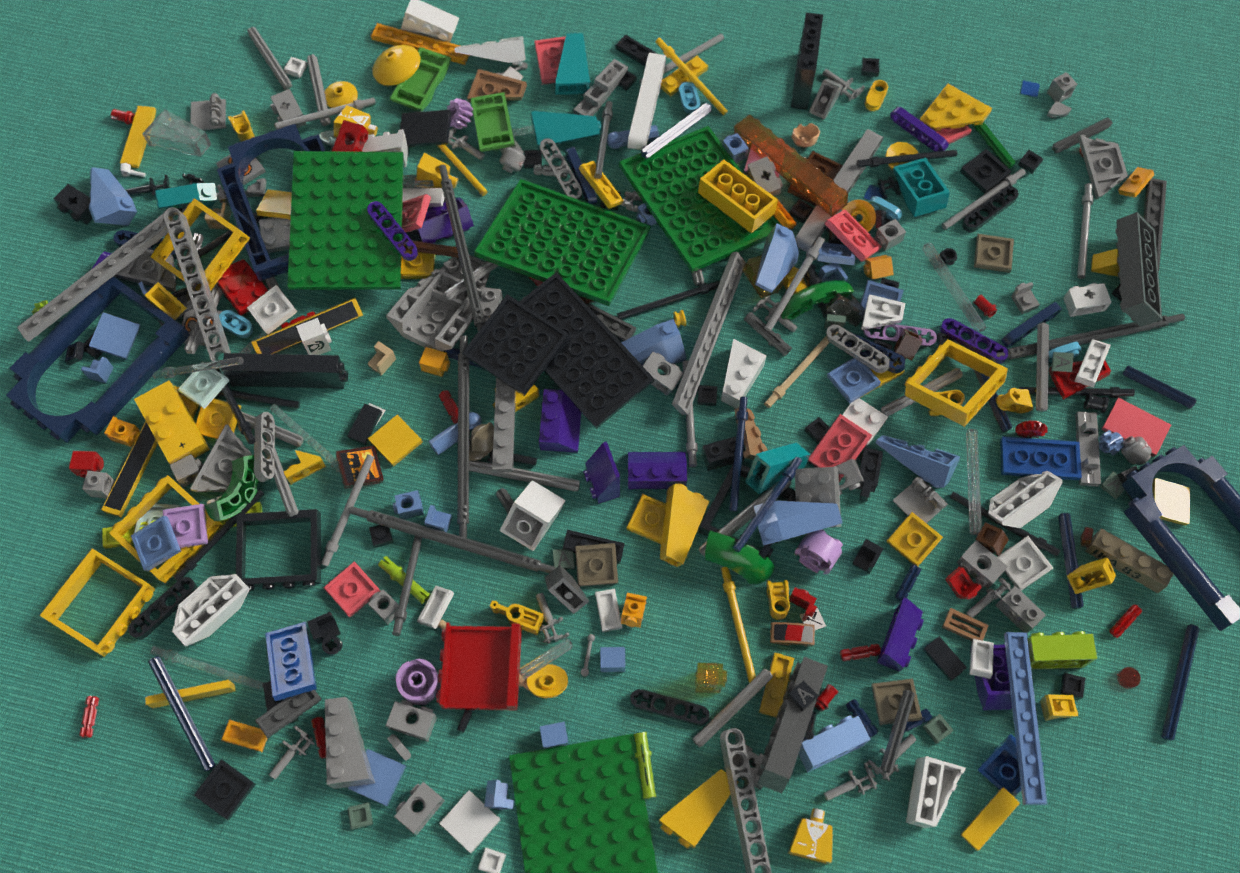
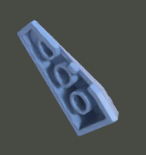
[89,167,137,226]
[755,223,799,293]
[621,319,687,365]
[876,435,960,488]
[754,500,843,546]

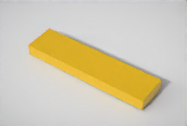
[120,106,156,168]
[145,680,235,708]

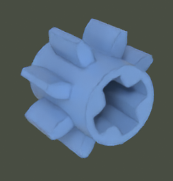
[1098,430,1124,455]

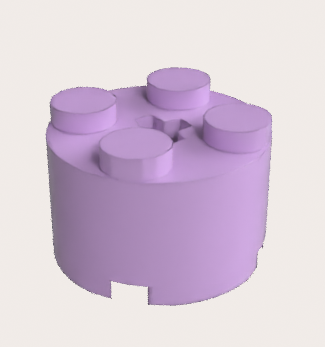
[795,529,843,574]
[396,659,441,705]

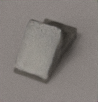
[826,293,865,327]

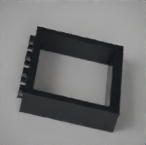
[790,12,823,110]
[699,463,796,559]
[236,509,321,591]

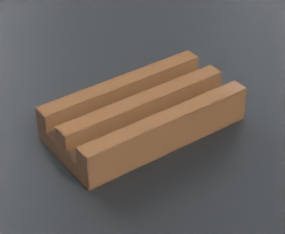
[942,608,989,641]

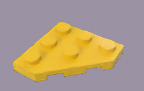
[920,84,992,131]

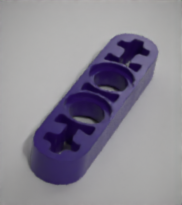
[890,106,949,152]
[367,201,418,261]
[940,318,1008,364]

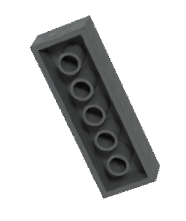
[1115,212,1162,327]
[756,657,828,794]

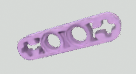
[863,324,937,346]

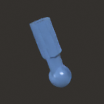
[607,125,659,149]
[429,412,482,455]

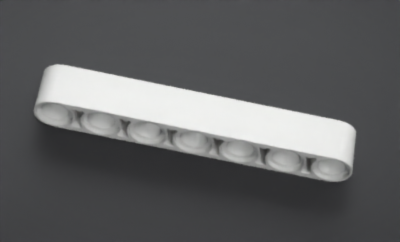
[628,53,666,150]

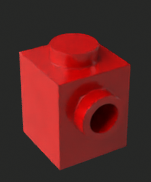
[69,451,104,478]

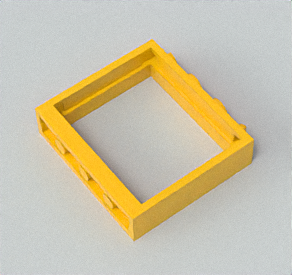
[150,198,250,291]
[905,340,1008,427]
[109,475,223,583]
[40,549,156,657]

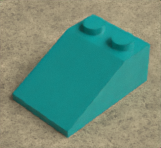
[893,158,950,217]

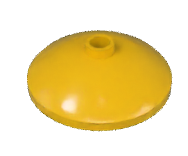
[372,45,420,86]

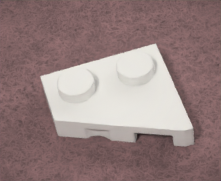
[861,294,906,330]

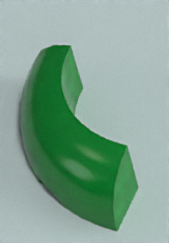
[781,280,854,320]
[205,455,259,521]
[705,531,775,584]

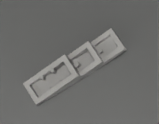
[574,59,628,116]

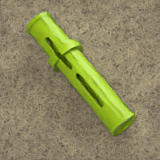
[378,556,431,604]
[634,732,657,799]

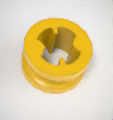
[673,310,686,328]

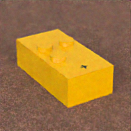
[698,160,778,233]
[134,380,210,464]

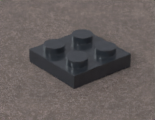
[960,149,1011,194]
[194,759,256,821]

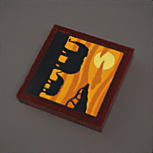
[335,446,384,489]

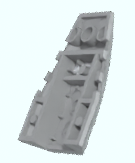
[386,255,491,351]

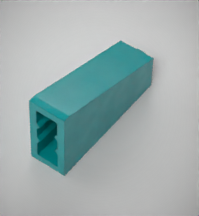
[555,33,590,95]
[530,111,602,149]
[745,442,810,494]

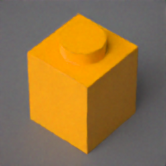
[863,255,894,279]
[419,347,450,377]

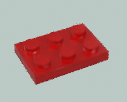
[216,259,268,315]

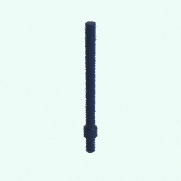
[729,396,748,512]
[733,457,802,553]

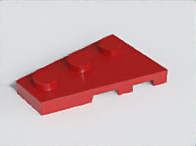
[1048,361,1111,399]

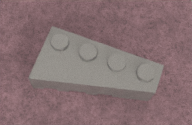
[325,697,375,789]

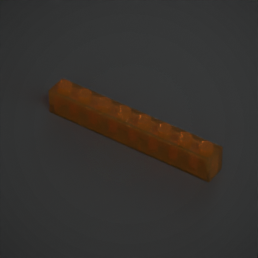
[734,114,848,217]

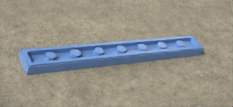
[1004,632,1047,805]

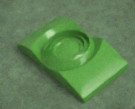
[390,47,451,112]
[471,92,515,152]

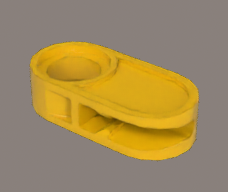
[865,80,888,111]

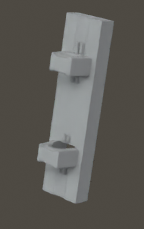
[1075,412,1101,487]

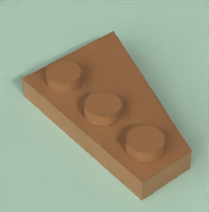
[467,69,527,102]
[734,407,767,460]

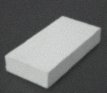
[417,586,454,629]
[595,589,622,633]
[969,639,994,679]

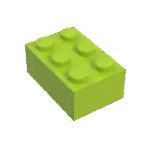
[1027,631,1097,670]

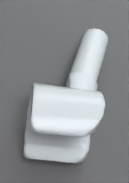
[120,163,146,178]

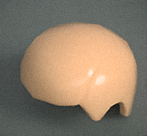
[791,123,820,148]

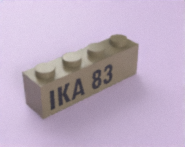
[1085,528,1173,593]

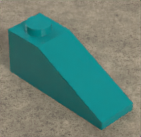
[155,183,218,209]

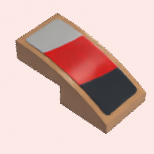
[770,622,815,647]

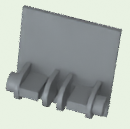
[190,93,226,131]
[892,477,948,523]

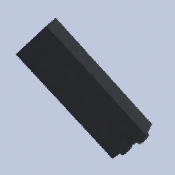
[222,353,348,389]

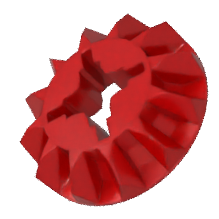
[1015,420,1048,438]

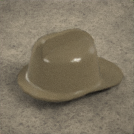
[469,422,494,461]

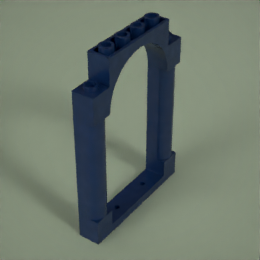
[217,124,325,282]
[6,277,190,443]
[1122,445,1240,631]

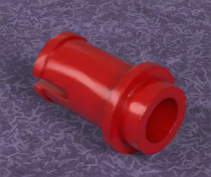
[111,109,135,125]
[973,295,997,318]
[815,684,838,711]

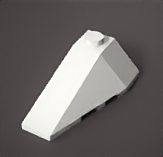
[455,36,526,65]

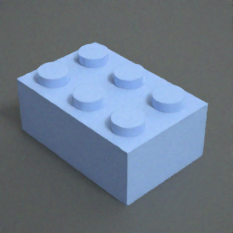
[798,715,871,773]

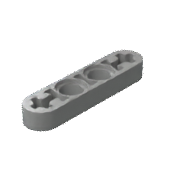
[540,139,582,200]
[826,325,889,373]
[254,412,275,482]

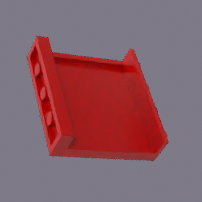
[437,622,522,710]

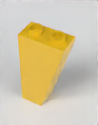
[659,483,709,567]
[659,769,739,849]

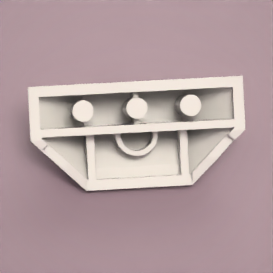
[988,471,1062,528]
[172,574,250,646]

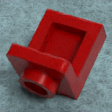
[945,567,982,600]
[789,587,817,621]

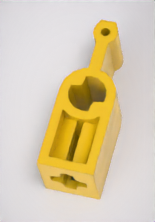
[490,601,544,635]

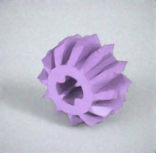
[446,98,473,129]

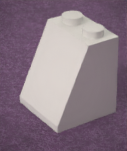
[500,480,566,551]

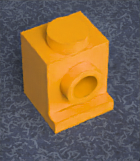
[104,416,140,447]
[621,593,647,628]

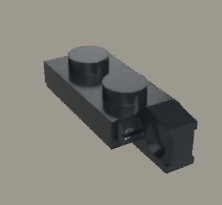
[857,447,883,502]

